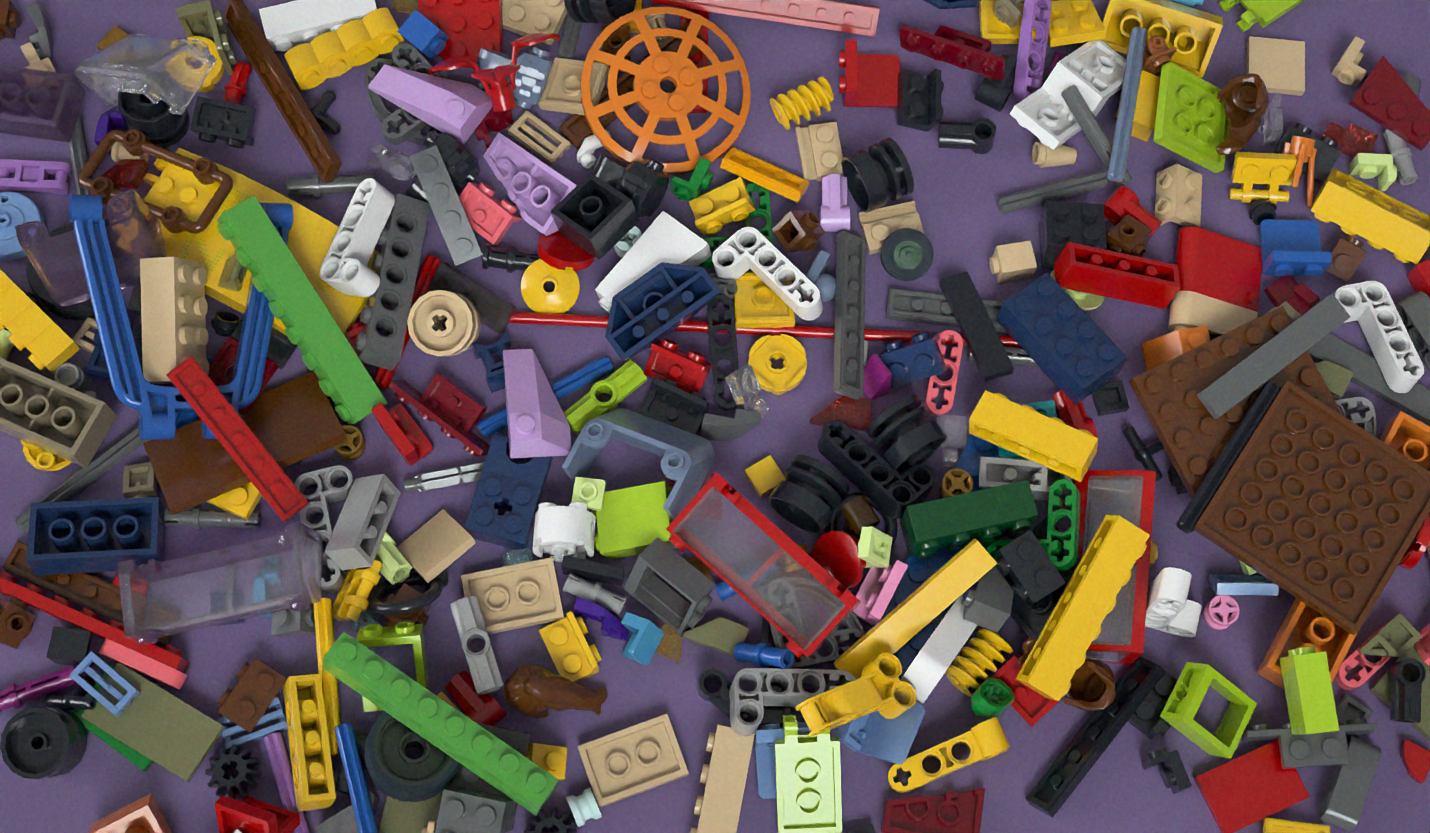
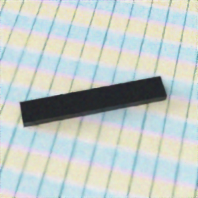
[1026,656,1166,818]

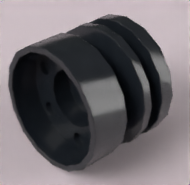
[564,0,636,23]
[841,137,914,213]
[768,454,849,534]

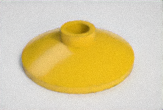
[521,259,580,314]

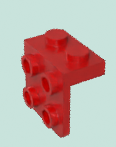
[838,40,900,108]

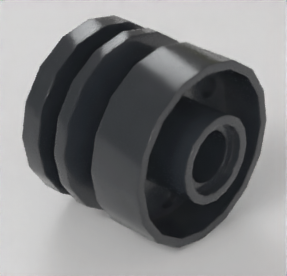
[118,71,190,148]
[865,394,947,473]

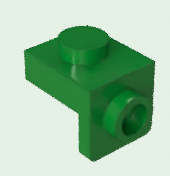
[671,157,714,201]

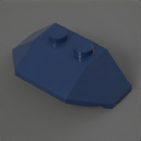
[605,262,721,362]

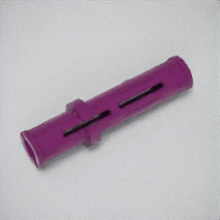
[0,664,81,711]

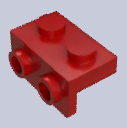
[643,338,712,394]

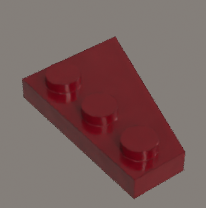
[1349,56,1430,151]
[881,788,985,833]

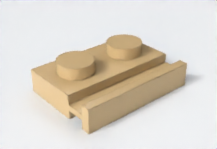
[795,122,844,181]
[858,201,924,255]

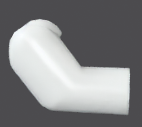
[576,130,611,168]

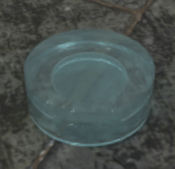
[502,548,534,566]

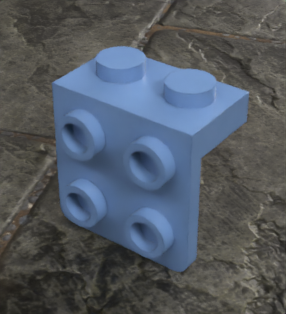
[834,703,926,764]
[754,722,811,799]

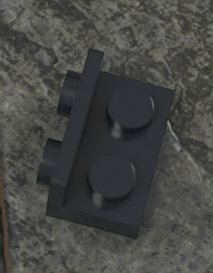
[897,69,944,132]
[190,96,256,149]
[1128,670,1187,739]

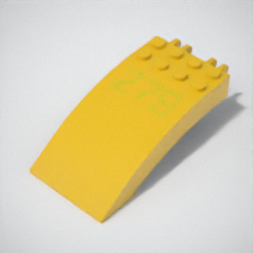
[111,148,379,336]

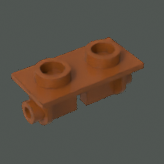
[1141,35,1177,76]

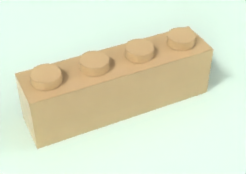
[690,725,755,833]

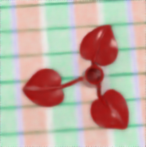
[428,33,561,112]

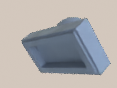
[801,250,836,302]

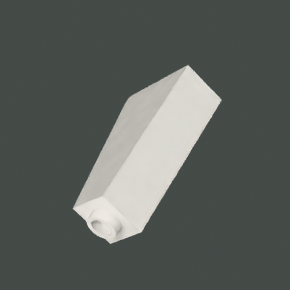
[595,211,712,313]

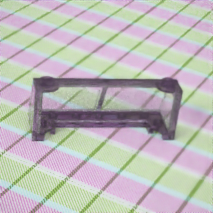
[117,522,323,645]

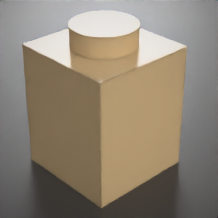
[989,240,1037,284]

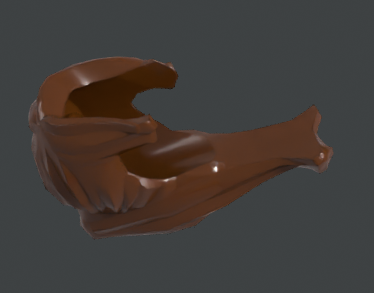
[1216,73,1270,155]
[1019,637,1116,711]
[503,664,608,718]

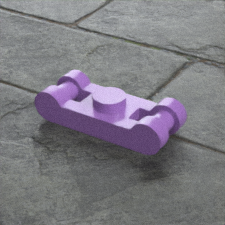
[0,159,72,196]

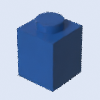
[397,9,449,59]

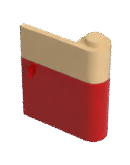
[1168,227,1262,336]

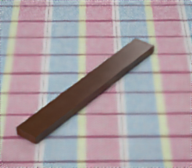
[223,0,342,183]

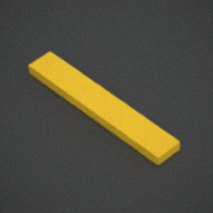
[833,538,997,679]

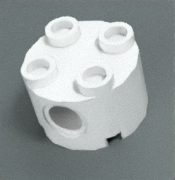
[533,502,596,562]

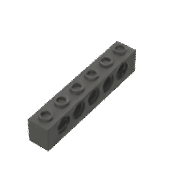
[355,193,430,371]

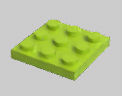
[1153,62,1228,173]

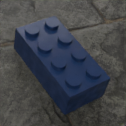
[996,272,1127,405]
[26,497,165,575]

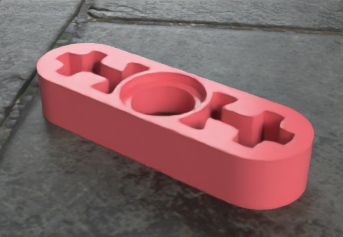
[925,330,963,417]
[1334,621,1391,690]
[98,639,187,690]

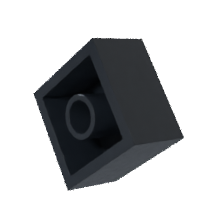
[550,173,640,260]
[1039,200,1107,268]

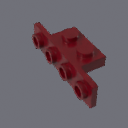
[899,25,1005,81]
[389,372,490,457]

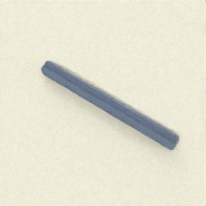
[1107,26,1148,182]

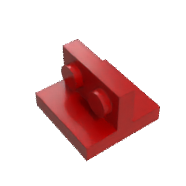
[214,795,300,833]

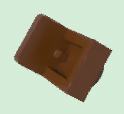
[1326,235,1367,282]

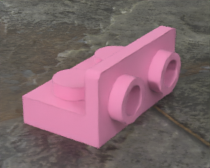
[853,560,908,625]

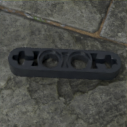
[707,295,741,411]

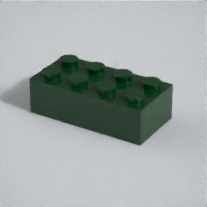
[900,480,1038,559]

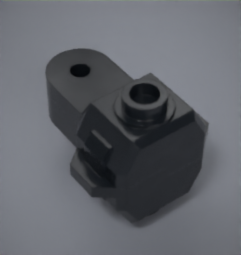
[404,131,480,203]
[592,153,669,218]

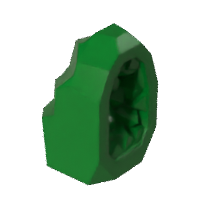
[971,678,1016,718]

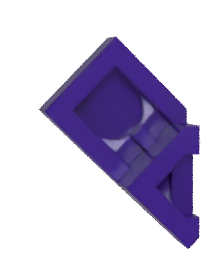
[94,106,128,154]
[573,597,629,642]

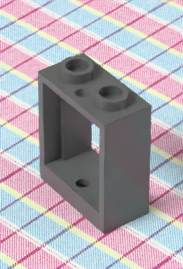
[624,537,716,635]

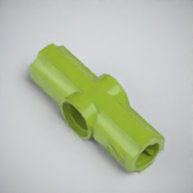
[564,359,647,436]

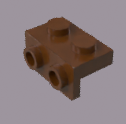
[217,658,287,733]

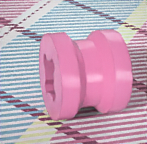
[1202,595,1240,630]

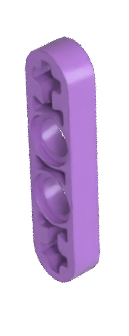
[1013,0,1051,102]

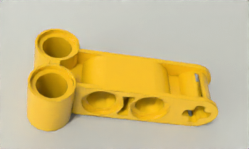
[795,652,917,737]
[888,717,1010,793]

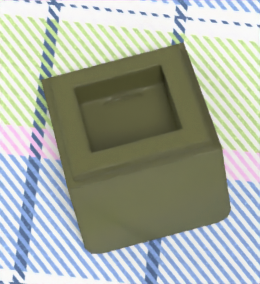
[218,255,248,292]

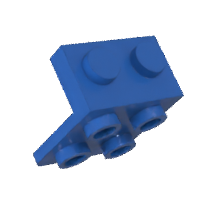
[1259,219,1332,277]

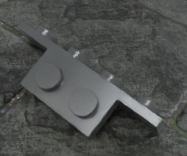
[1242,718,1378,769]

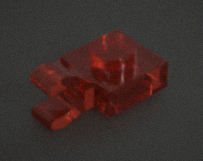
[1322,123,1378,158]

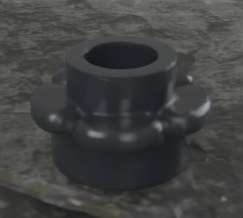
[1248,199,1277,225]
[211,312,239,337]

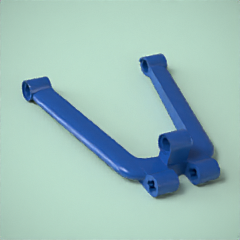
[69,194,293,440]

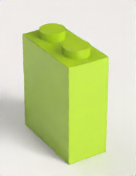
[592,481,677,560]
[1279,646,1339,734]

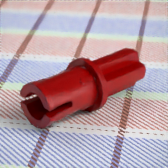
[223,61,252,104]

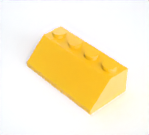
[1102,0,1223,78]
[1311,167,1430,264]

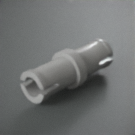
[1382,129,1419,185]
[563,573,627,616]

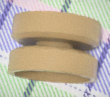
[407,290,481,357]

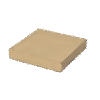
[1246,36,1305,96]
[538,57,609,115]
[396,509,476,583]

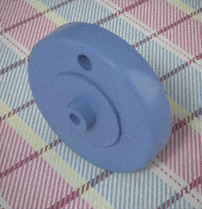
[0,191,45,261]

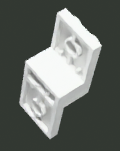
[1010,40,1126,150]

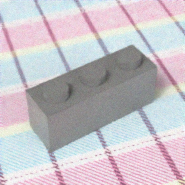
[324,474,401,570]

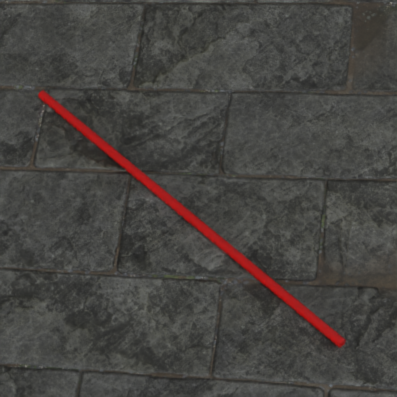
[507,311,1021,348]

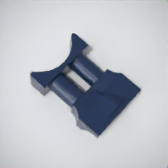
[472,331,511,393]

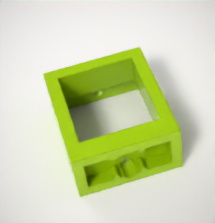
[356,621,430,712]
[1160,662,1257,759]

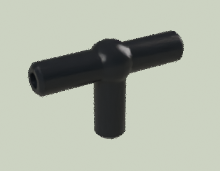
[294,91,341,136]
[1122,426,1165,482]
[45,677,97,711]

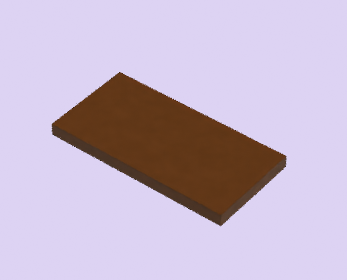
[143,371,347,515]

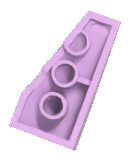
[368,64,492,145]
[483,133,577,236]
[503,349,572,458]

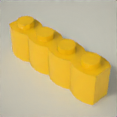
[284,7,404,90]
[0,269,80,373]

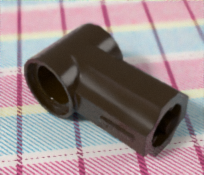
[841,495,880,539]

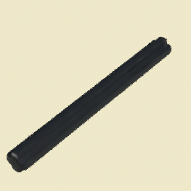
[1176,381,1281,534]

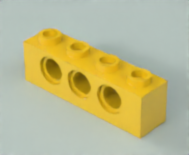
[283,674,336,812]

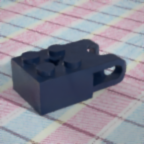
[464,433,553,553]

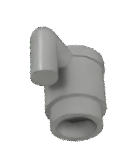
[54,363,102,401]

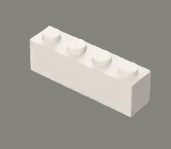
[259,0,377,52]

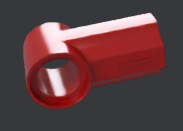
[1104,186,1162,239]
[1051,390,1097,438]
[444,670,507,726]

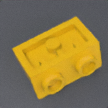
[689,177,755,235]
[539,611,602,683]

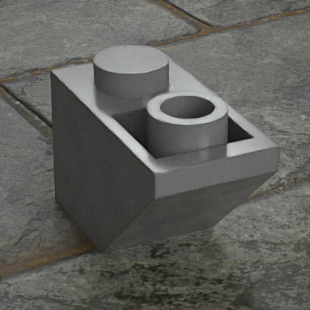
[961,566,1014,633]

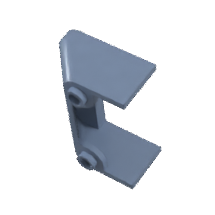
[562,408,716,521]

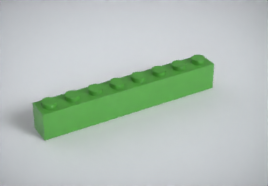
[217,195,387,425]
[323,631,559,816]

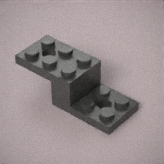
[435,722,531,833]

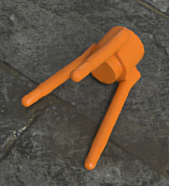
[1264,136,1317,208]

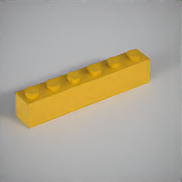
[1016,515,1150,702]

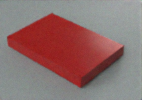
[1194,739,1310,833]

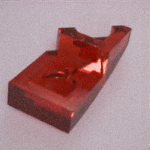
[101,159,150,190]
[810,395,872,431]

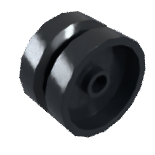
[0,707,87,779]

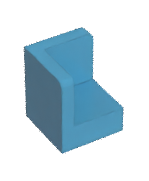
[621,612,665,666]

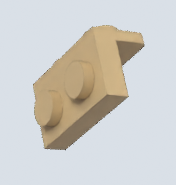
[1155,164,1202,227]

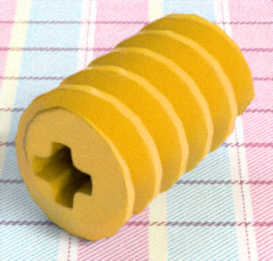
[769,76,834,130]
[945,629,1013,697]

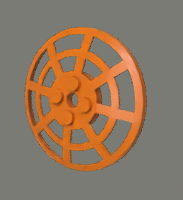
[580,7,751,175]

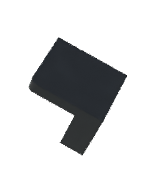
[46,626,93,668]

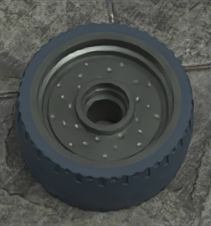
[365,711,460,802]

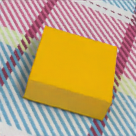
[744,455,786,498]

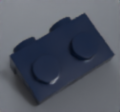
[878,331,947,389]

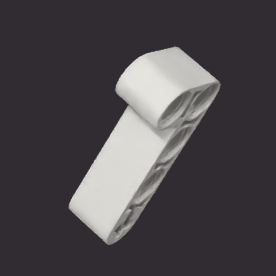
[319,178,395,297]
[712,227,823,321]
[1334,281,1424,393]
[1145,567,1202,637]
[900,592,977,704]

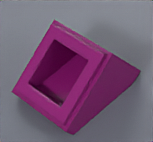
[863,354,892,400]

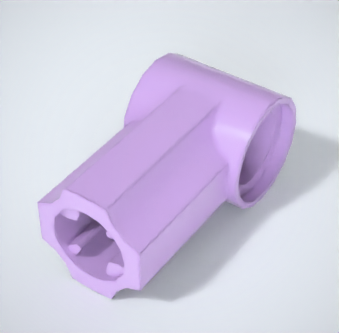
[819,174,850,232]

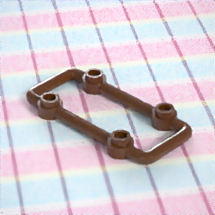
[78,129,233,234]

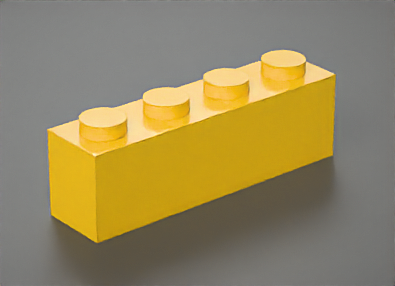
[969,390,1098,482]

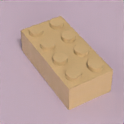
[140,256,209,385]

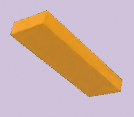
[720,147,810,203]

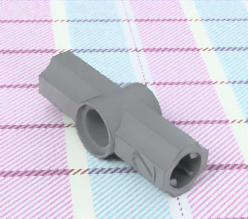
[450,596,504,695]

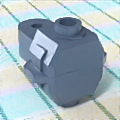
[476,46,553,109]

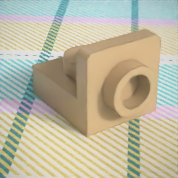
[1331,36,1367,88]

